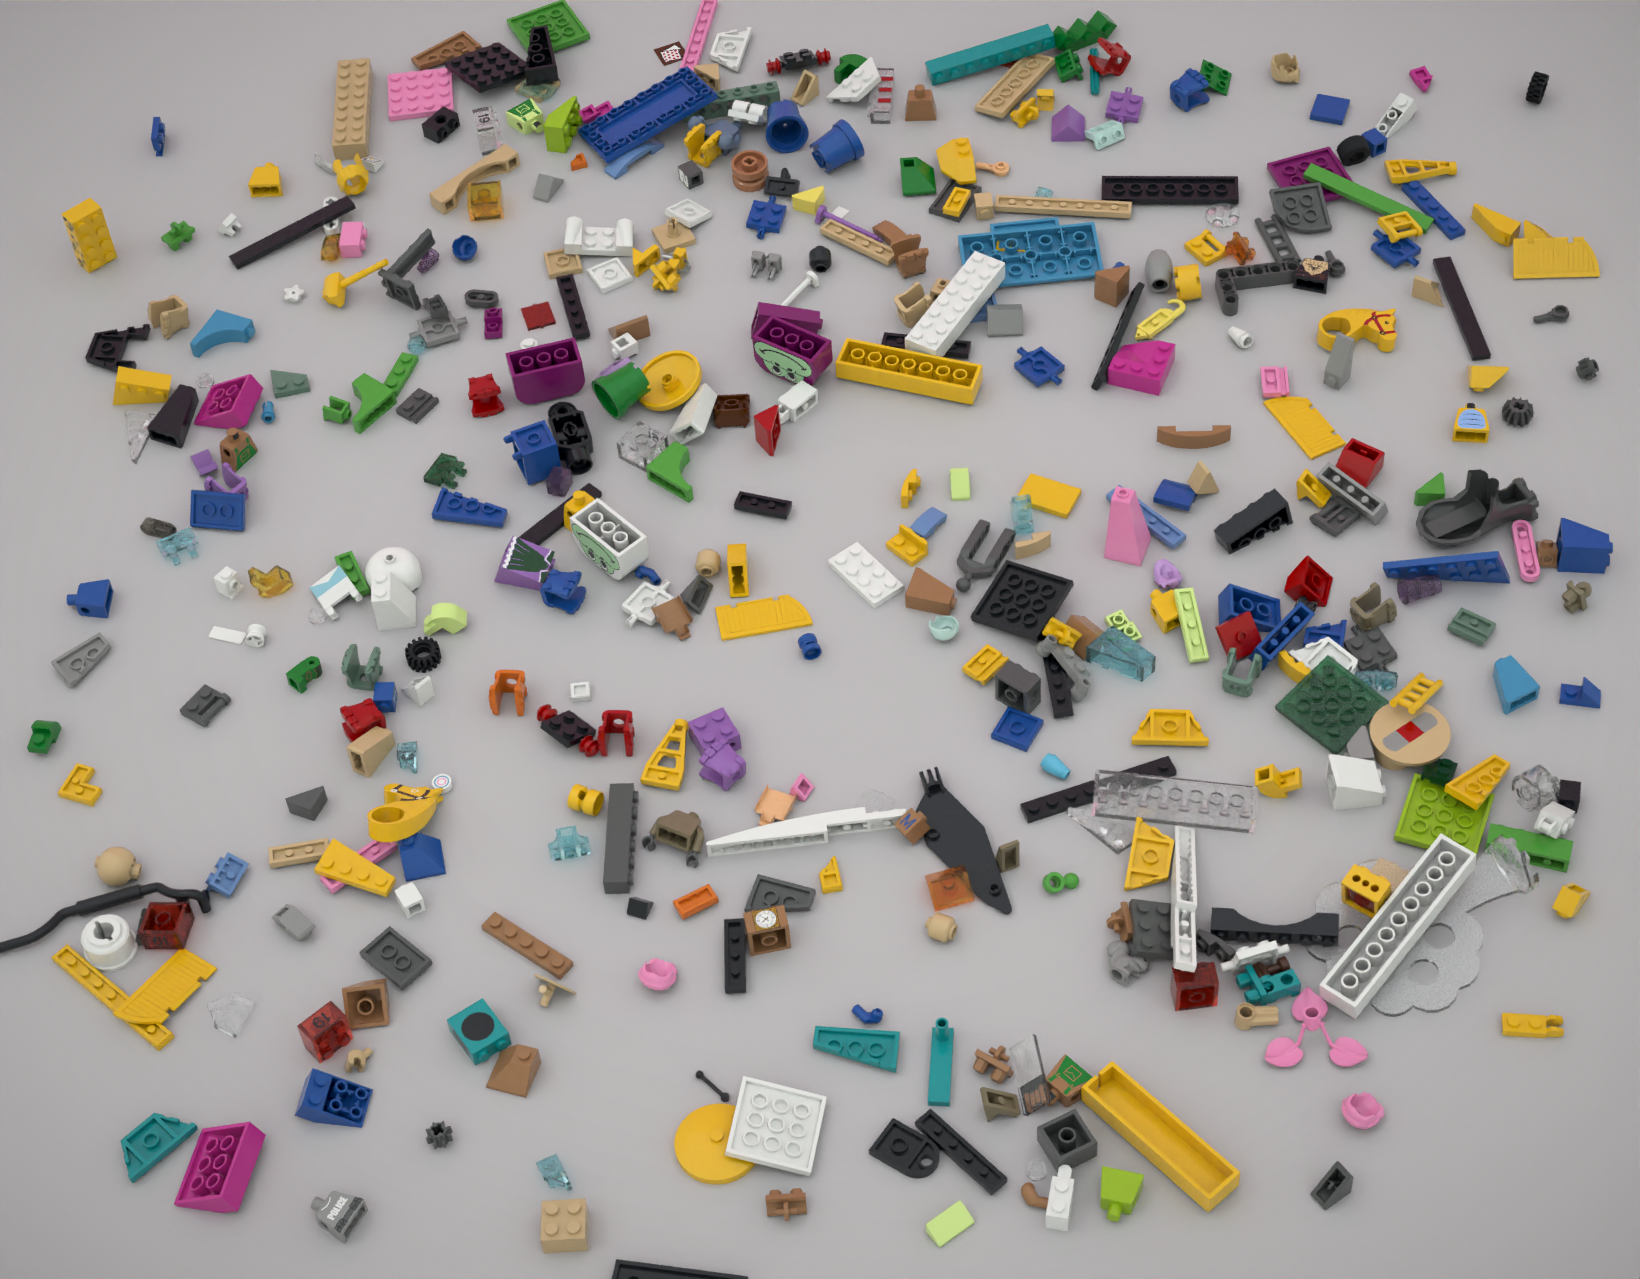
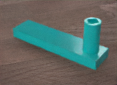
[928,1018,954,1107]

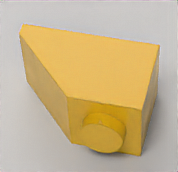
[1552,882,1591,919]

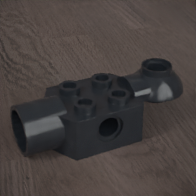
[548,401,593,475]

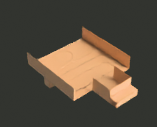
[755,784,797,826]

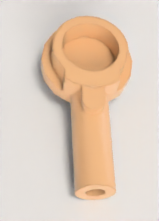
[976,161,1009,177]

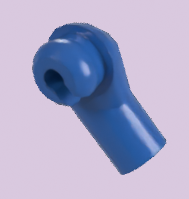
[635,565,661,586]

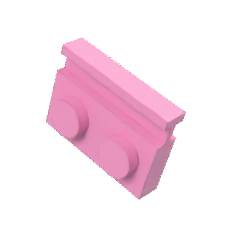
[1260,366,1290,398]

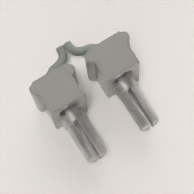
[750,251,782,281]

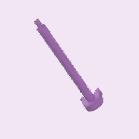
[815,205,883,243]

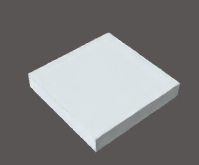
[665,198,712,228]
[587,257,633,294]

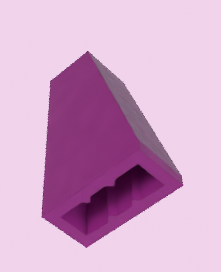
[751,302,823,339]

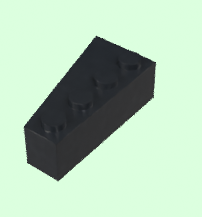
[525,25,559,86]
[1214,488,1293,555]

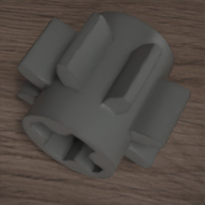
[1576,357,1599,381]
[426,1121,453,1149]

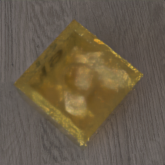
[467,181,504,221]

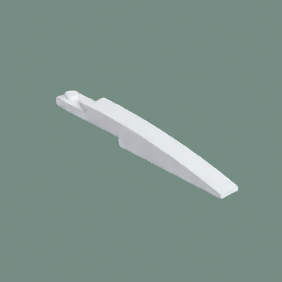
[706,807,906,857]
[1171,825,1197,972]

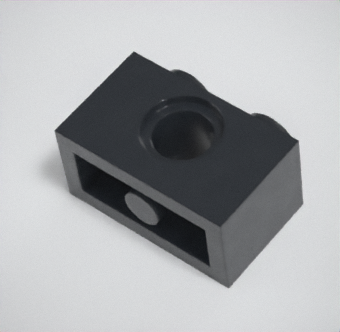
[422,106,460,144]

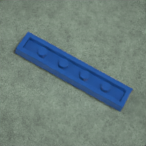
[1401,180,1466,240]

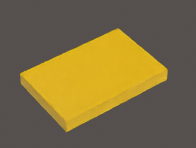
[1016,473,1082,519]

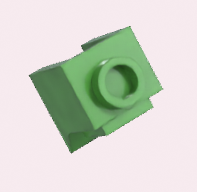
[322,396,352,424]

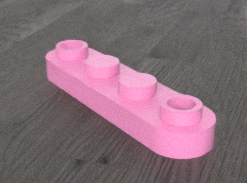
[1511,520,1540,582]

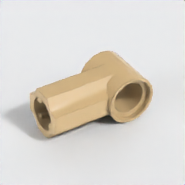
[1234,1003,1279,1030]

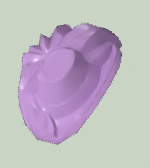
[1154,559,1183,589]

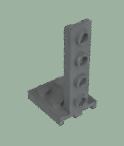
[378,228,435,311]

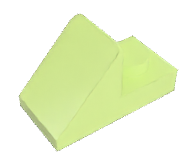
[950,468,970,501]

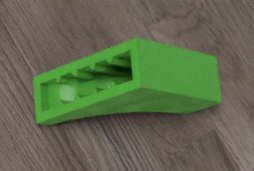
[352,373,397,434]
[646,441,694,503]

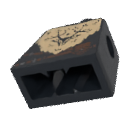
[1293,255,1329,294]

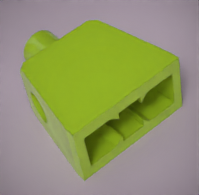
[1100,1166,1144,1222]

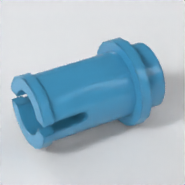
[261,401,275,423]

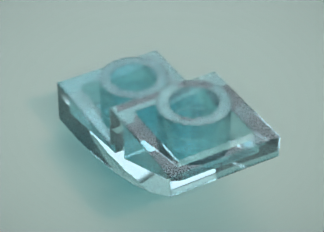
[1354,670,1398,692]

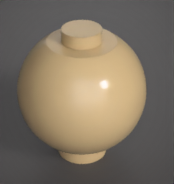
[94,847,142,887]

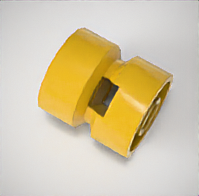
[567,784,604,817]

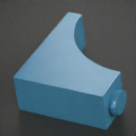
[190,310,255,358]

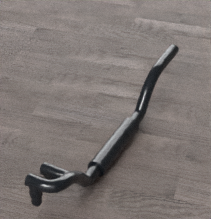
[0,882,212,953]

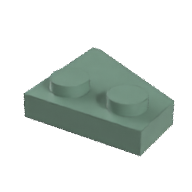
[270,370,310,399]

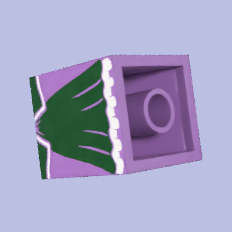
[494,536,556,591]

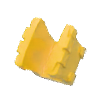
[684,123,722,168]

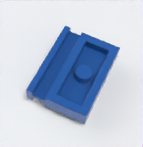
[151,117,166,157]

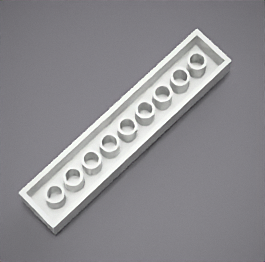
[1319,834,1477,1019]

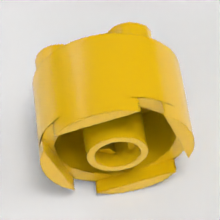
[1173,264,1202,301]

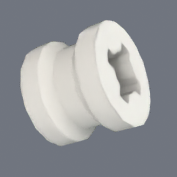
[245,624,266,647]

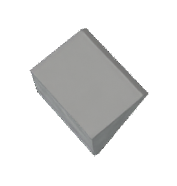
[986,304,1023,336]

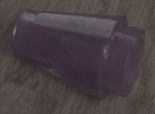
[417,248,439,273]

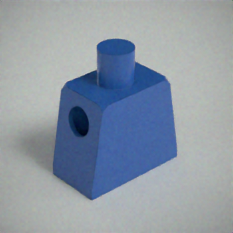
[67,579,114,618]

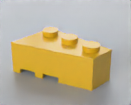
[113,366,172,405]

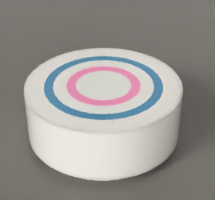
[432,774,452,794]

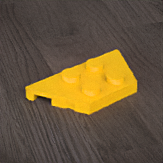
[1131,709,1209,746]
[1124,817,1174,891]

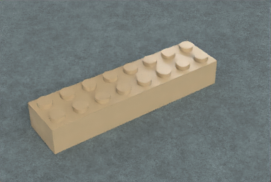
[332,58,373,160]

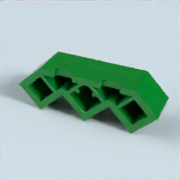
[1053,10,1117,52]

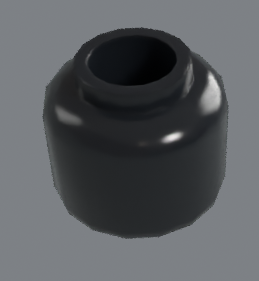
[809,246,832,273]

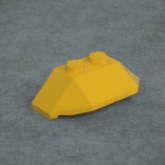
[936,137,977,185]

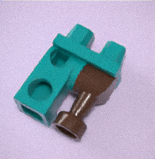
[1236,956,1301,1006]

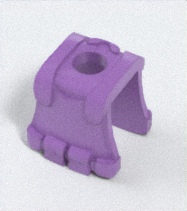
[204,462,249,500]
[699,738,746,791]

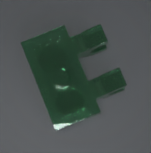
[423,453,467,490]

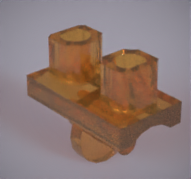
[1225,232,1256,265]

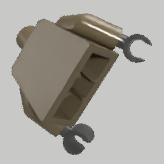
[642,810,704,868]

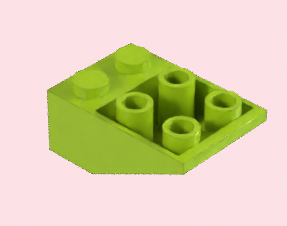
[543,96,582,153]

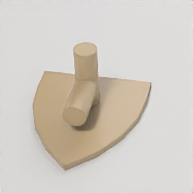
[534,974,576,1007]

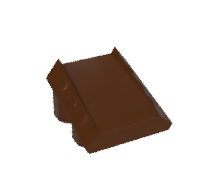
[713,394,750,429]

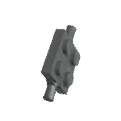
[1344,625,1397,677]

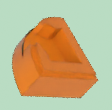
[571,152,588,171]

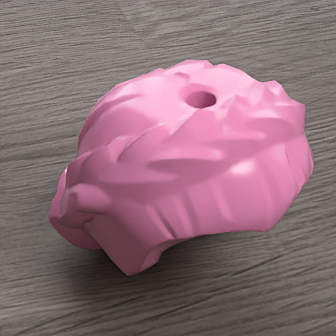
[638,958,678,991]
[1341,1092,1385,1130]

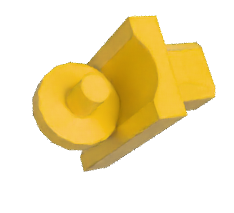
[1010,97,1040,128]
[649,260,681,292]
[1042,617,1082,649]

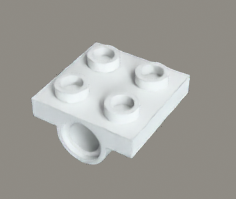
[728,100,768,125]

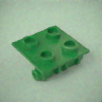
[1200,59,1232,95]

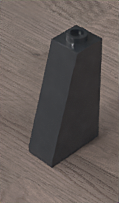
[147,384,199,448]

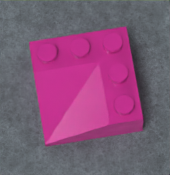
[1108,340,1176,396]

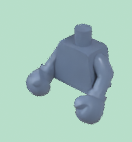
[688,115,742,156]

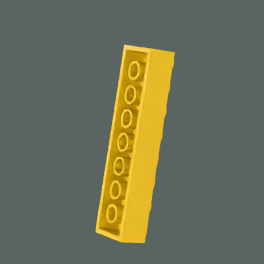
[835,338,983,405]

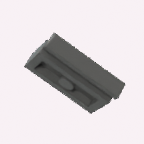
[396,388,439,424]

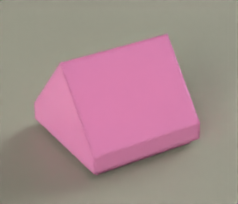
[790,773,814,802]

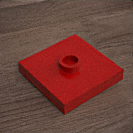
[1215,611,1262,660]

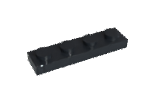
[724,918,746,994]

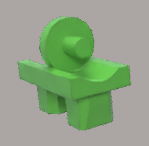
[161,221,195,251]

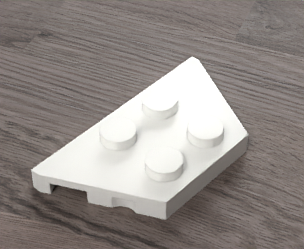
[710,27,752,72]
[826,57,882,102]
[1288,637,1358,701]

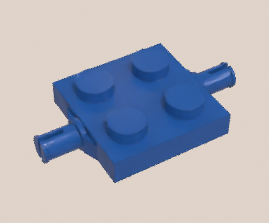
[746,195,787,240]
[1371,229,1421,268]
[1014,346,1065,387]

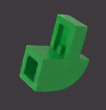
[834,54,867,84]

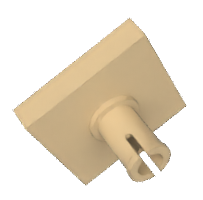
[652,217,696,254]

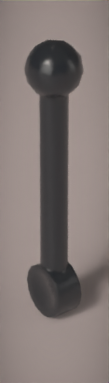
[695,1070,729,1102]

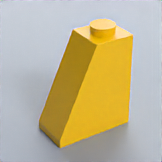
[727,543,749,598]

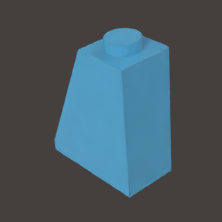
[1493,655,1540,715]

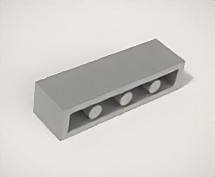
[1316,462,1388,525]

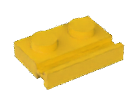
[962,644,1009,686]

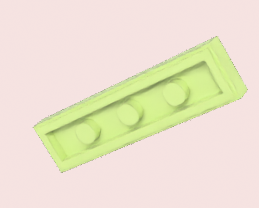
[1173,587,1209,663]

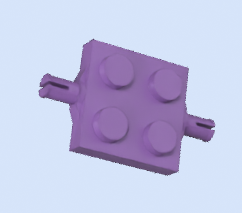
[1105,87,1144,125]

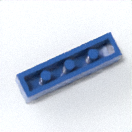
[1248,601,1315,671]

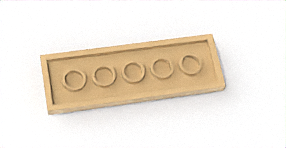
[975,53,1055,118]

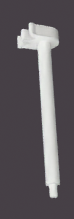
[780,270,819,306]

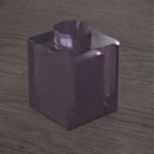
[546,466,573,498]

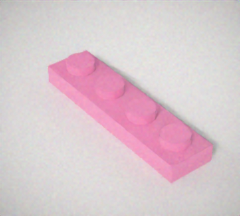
[320,840,398,894]

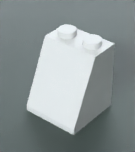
[371,571,416,631]
[1325,754,1386,811]

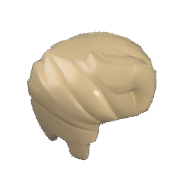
[1271,53,1300,83]

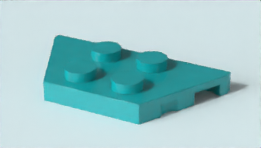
[120,1113,198,1184]

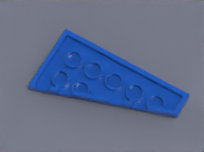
[1383,551,1510,583]

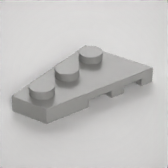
[51,632,111,688]

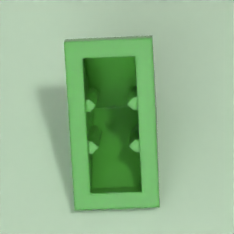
[1414,472,1445,506]

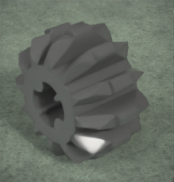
[1502,397,1534,427]

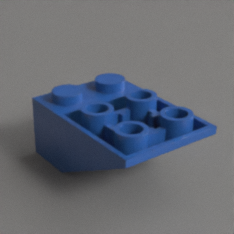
[294,1068,373,1128]

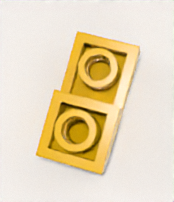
[901,469,921,508]
[1277,650,1312,688]

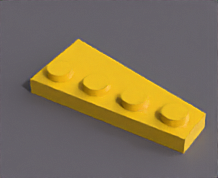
[1444,754,1511,810]
[314,838,396,897]

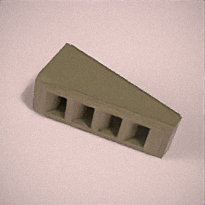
[995,840,1020,873]

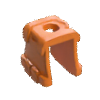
[489,670,527,716]

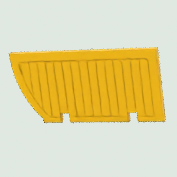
[1513,237,1600,279]
[1263,396,1346,460]
[715,594,813,641]
[113,947,217,1024]

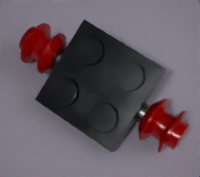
[766,48,831,75]
[537,704,599,757]

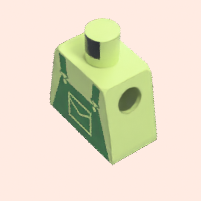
[506,98,544,135]

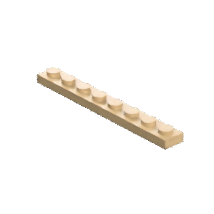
[995,195,1132,219]

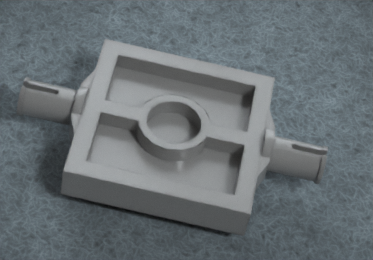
[409,311,468,348]

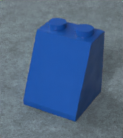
[1556,518,1613,574]

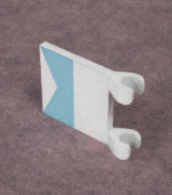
[309,565,363,621]

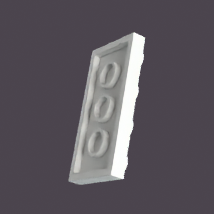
[828,542,904,609]

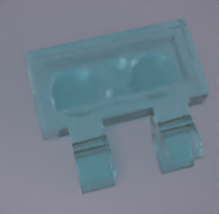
[156,527,198,566]

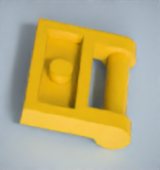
[1377,211,1423,243]
[1184,229,1230,267]

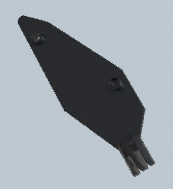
[915,767,1012,914]

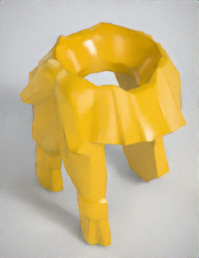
[332,153,369,196]

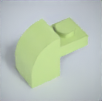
[424,603,467,636]

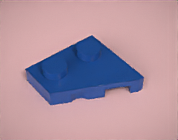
[1303,620,1347,648]

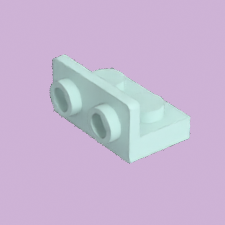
[1084,120,1125,150]

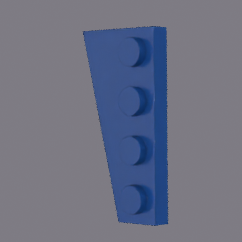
[432,487,508,528]

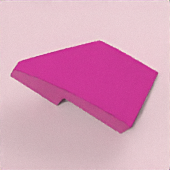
[1409,66,1433,92]

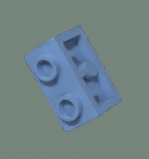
[205,852,249,898]

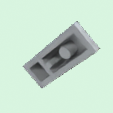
[1323,332,1355,390]

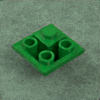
[900,157,936,196]

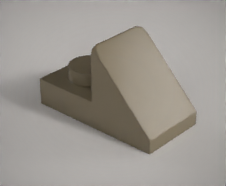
[980,1087,1021,1122]

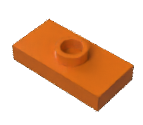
[673,884,719,920]

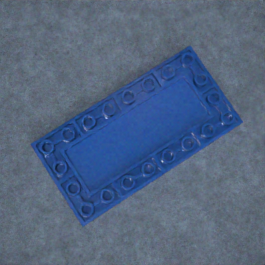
[577,66,718,164]

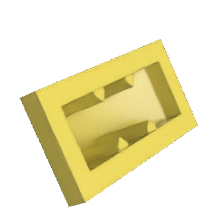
[792,186,825,215]

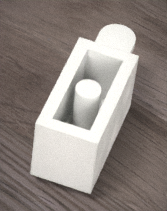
[777,380,818,424]
[1534,801,1575,839]
[1046,1165,1074,1231]

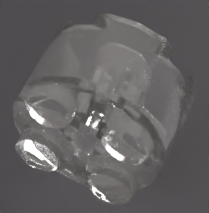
[1512,764,1560,812]

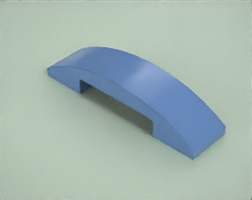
[604,137,664,180]

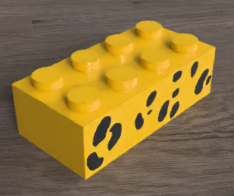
[62,198,117,273]

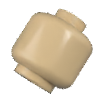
[695,549,721,577]
[925,912,958,943]

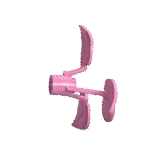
[1264,987,1368,1067]

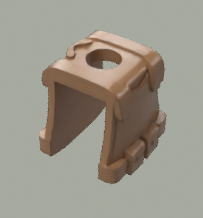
[891,234,929,278]

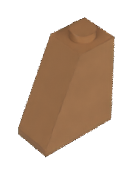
[905,567,957,616]

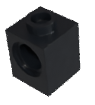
[1557,779,1581,813]

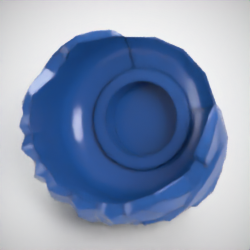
[452,235,478,261]

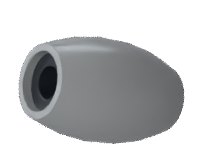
[1145,249,1173,292]

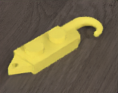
[1135,299,1186,340]

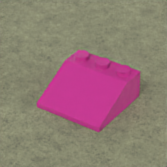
[194,374,263,429]

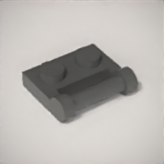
[1310,496,1361,537]
[180,684,231,727]

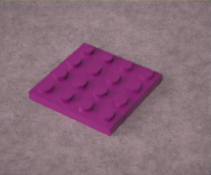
[1267,146,1353,202]

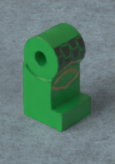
[286,656,322,694]

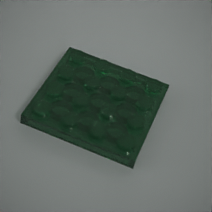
[1275,655,1389,755]

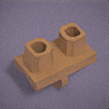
[1106,902,1133,944]
[973,1046,1014,1084]
[766,1188,807,1221]

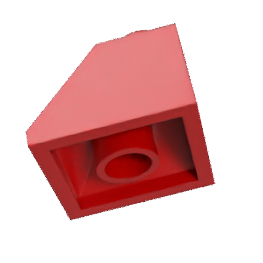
[1284,556,1333,607]

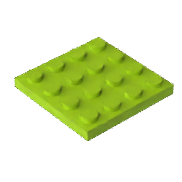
[1394,773,1495,856]

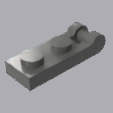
[422,294,449,319]

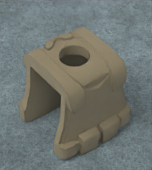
[1350,582,1397,632]

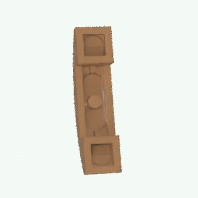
[1157,425,1231,449]

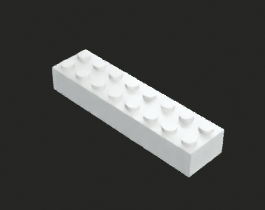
[905,251,1005,357]

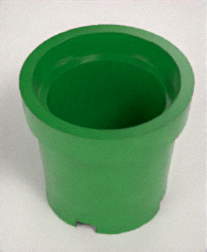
[592,362,651,420]

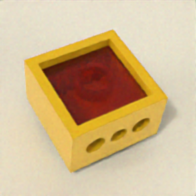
[1341,864,1391,919]

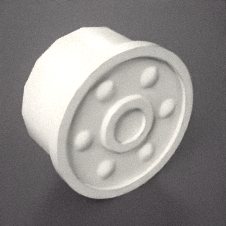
[81,914,138,972]

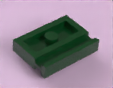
[1421,758,1458,786]

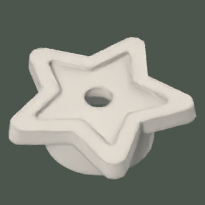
[284,285,305,302]

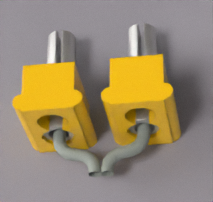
[657,247,691,276]

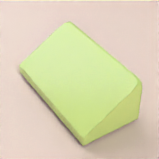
[926,1200,975,1248]

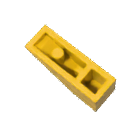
[1471,203,1521,247]

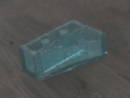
[1086,625,1156,682]

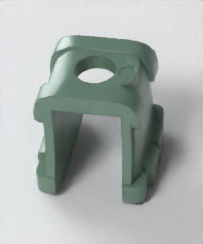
[341,644,383,691]
[1222,647,1263,697]

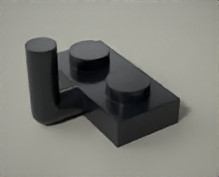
[764,168,800,197]

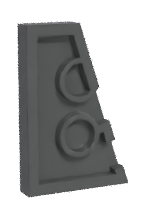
[744,874,816,913]

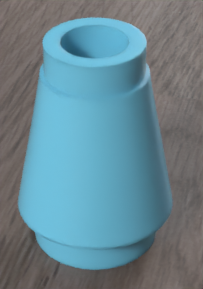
[1040,753,1071,780]

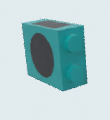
[447,998,511,1066]

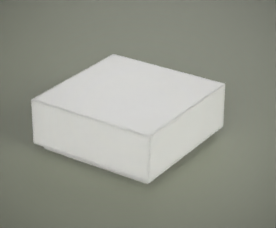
[570,681,591,703]

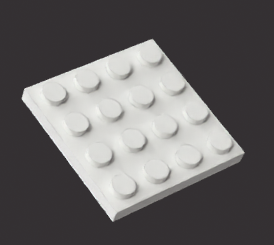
[725,1076,827,1177]

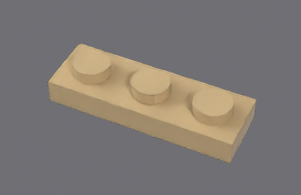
[268,838,330,868]

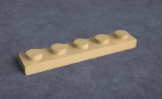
[820,219,895,266]

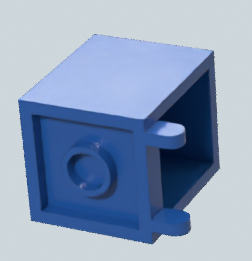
[503,420,562,485]

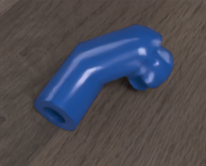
[852,1004,883,1024]

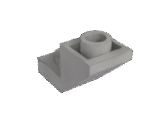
[272,904,315,940]

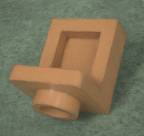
[1536,539,1558,568]

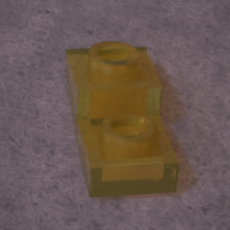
[321,233,341,261]

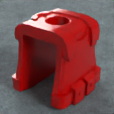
[1088,38,1131,76]
[468,373,504,418]
[340,698,387,743]
[597,710,635,757]

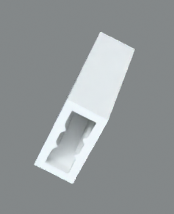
[669,383,717,444]

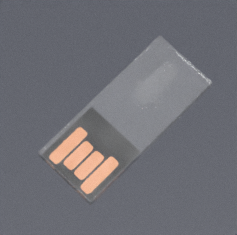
[1009,1034,1051,1116]

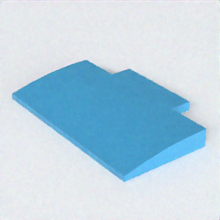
[958,217,1104,287]

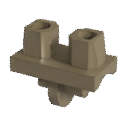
[1562,580,1592,614]

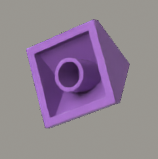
[1052,104,1085,142]

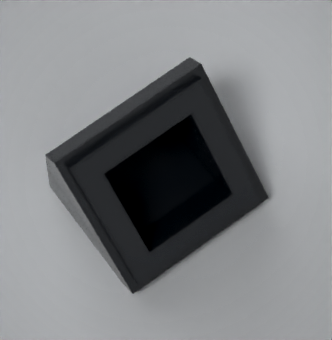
[627,897,654,920]

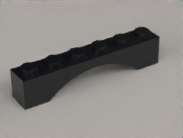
[1210,907,1339,947]

